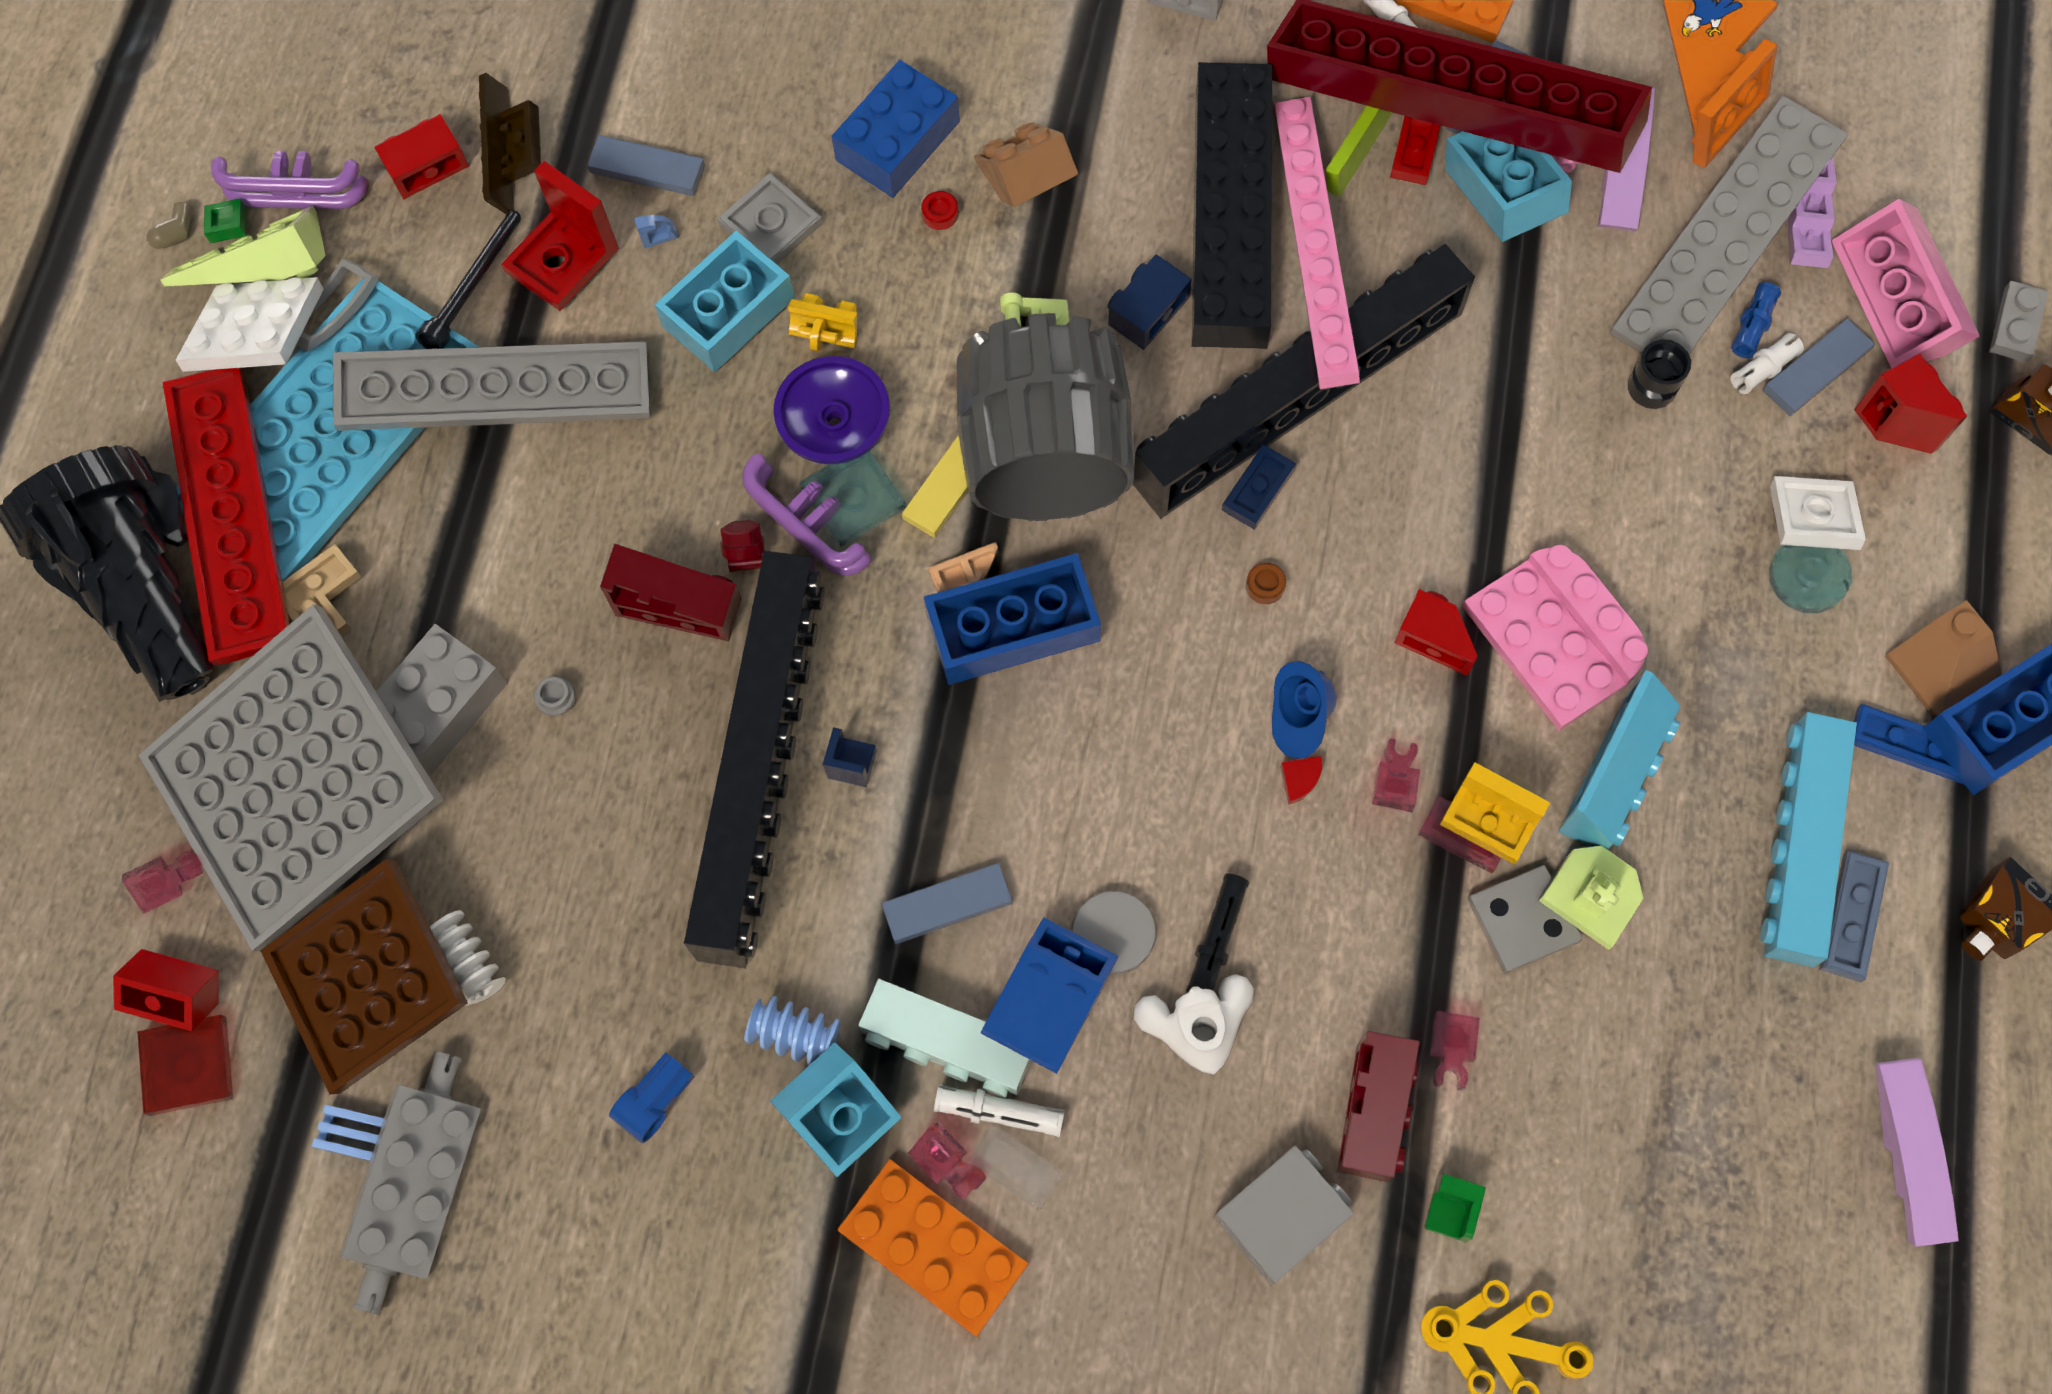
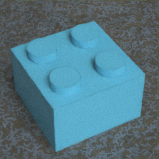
[770,1042,902,1177]

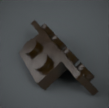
[479,73,541,214]

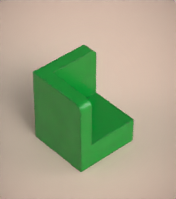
[1424,1174,1486,1243]

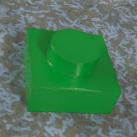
[204,198,246,244]

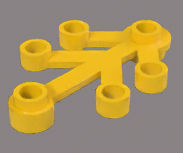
[1420,1280,1594,1394]

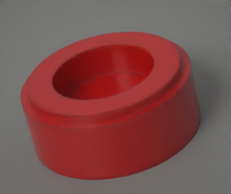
[921,191,959,230]

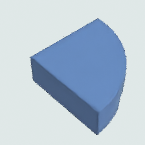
[634,215,679,248]

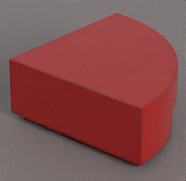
[1280,756,1322,805]

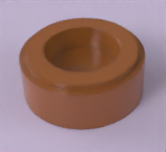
[1246,563,1286,604]

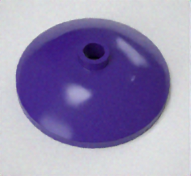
[774,356,890,464]

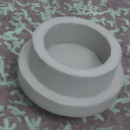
[534,676,575,716]

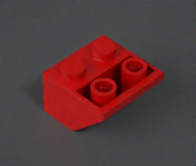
[1854,354,1967,454]

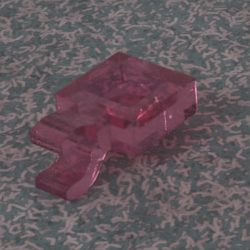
[122,850,203,914]
[908,1121,987,1200]

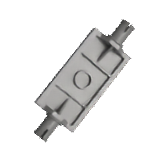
[339,1052,481,1315]

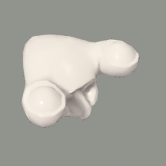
[1134,974,1254,1075]

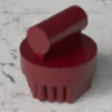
[720,520,766,572]

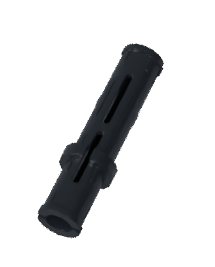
[1186,873,1250,992]

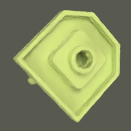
[1538,846,1643,950]

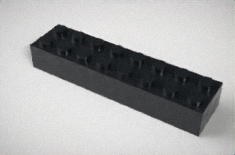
[1191,62,1272,349]

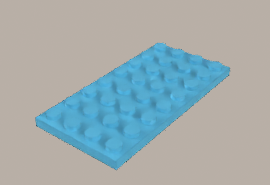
[176,278,479,582]

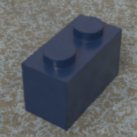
[1107,254,1192,350]

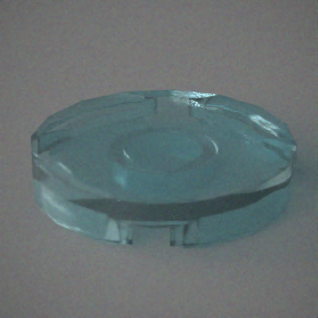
[1769,545,1852,614]

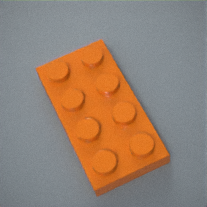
[837,1159,1029,1337]

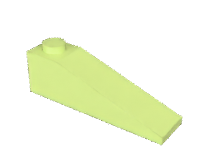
[160,205,326,287]

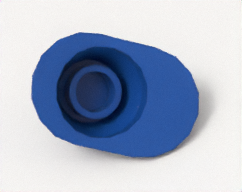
[1272,661,1337,759]

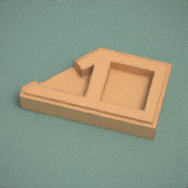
[928,542,998,593]

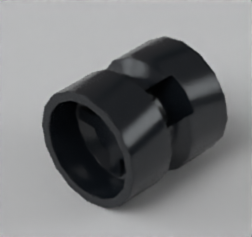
[1628,339,1691,409]

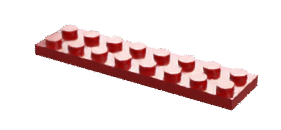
[162,368,290,666]

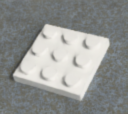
[176,277,324,372]

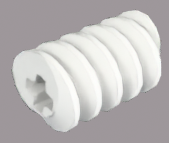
[430,910,506,1006]

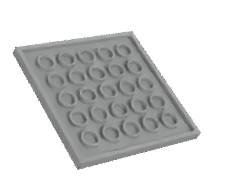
[138,604,443,951]

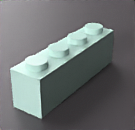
[858,979,1032,1098]

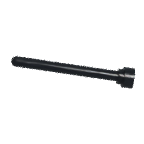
[415,210,521,349]

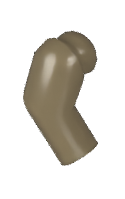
[147,202,193,249]

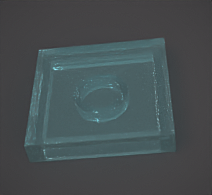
[799,451,906,547]

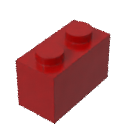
[374,114,469,200]
[113,949,219,1031]

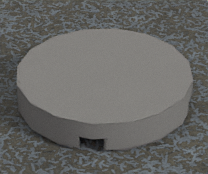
[1073,891,1155,975]

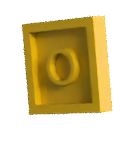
[1440,762,1550,865]

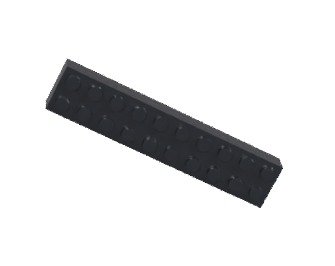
[1133,244,1475,519]
[684,550,825,969]

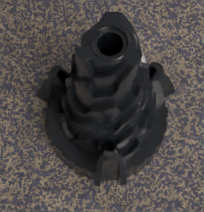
[0,445,214,702]

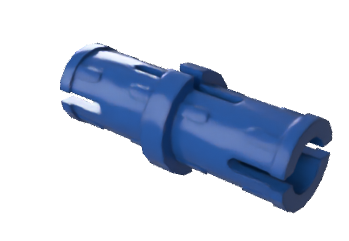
[1731,282,1781,358]

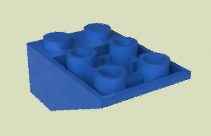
[981,917,1118,1074]

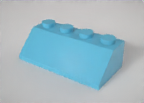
[1558,670,1681,850]

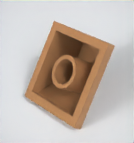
[1885,600,2002,718]

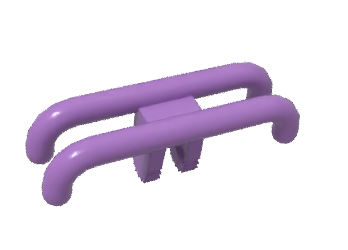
[211,151,368,209]
[742,453,871,576]

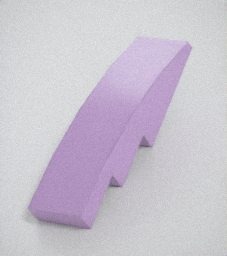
[1597,87,1655,232]
[1788,157,1837,268]
[1875,1058,1959,1247]

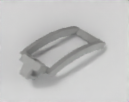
[283,259,378,366]

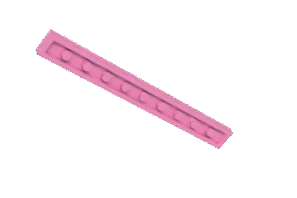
[1274,96,1360,389]

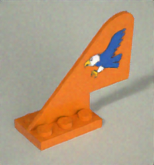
[1662,0,1778,168]

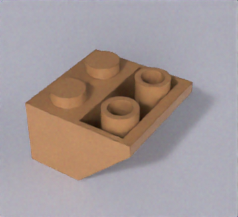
[974,122,1078,207]

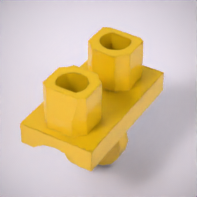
[788,293,857,352]

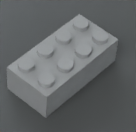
[376,624,508,777]

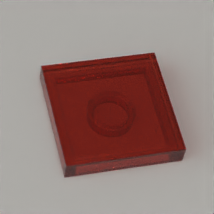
[137,1014,233,1116]

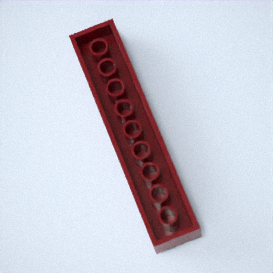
[1267,0,1652,173]

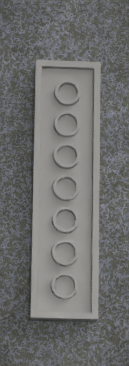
[1610,96,1848,354]
[333,341,650,431]

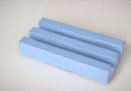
[311,1105,384,1161]

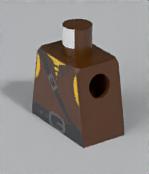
[1989,364,2052,456]
[1960,857,2052,961]

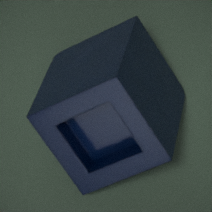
[823,727,877,787]

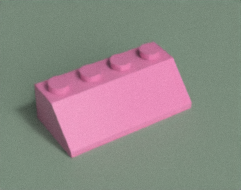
[1831,199,1980,369]

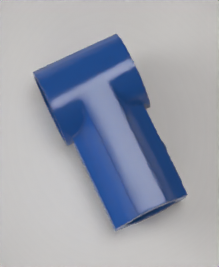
[609,1052,695,1143]

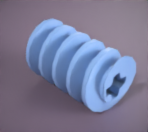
[744,995,840,1066]

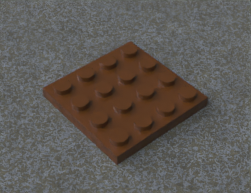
[260,859,468,1095]

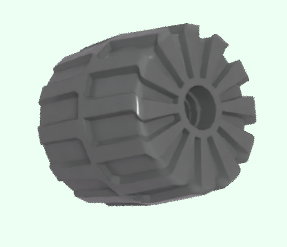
[957,313,1134,521]

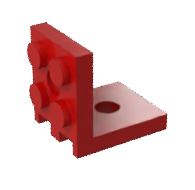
[501,161,619,311]

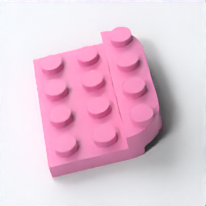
[1462,545,1648,731]

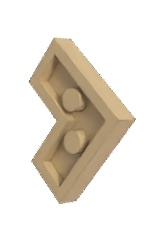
[282,544,362,636]

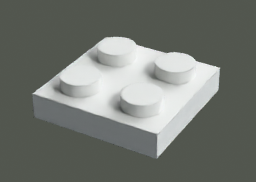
[1770,476,1866,550]

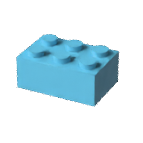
[1445,131,1572,242]
[654,231,795,372]

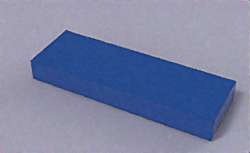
[1853,704,1965,785]

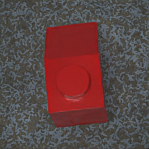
[1394,589,1478,676]

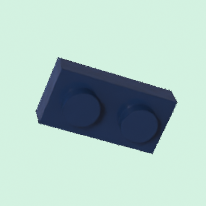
[1222,444,1296,530]

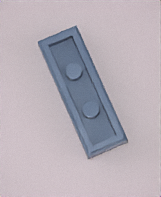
[587,135,705,196]
[1763,318,1875,417]
[1819,850,1889,982]
[881,863,1013,944]

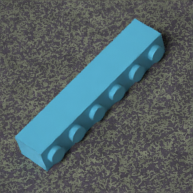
[1760,712,1857,968]

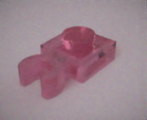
[1372,738,1420,813]
[1430,1011,1480,1091]

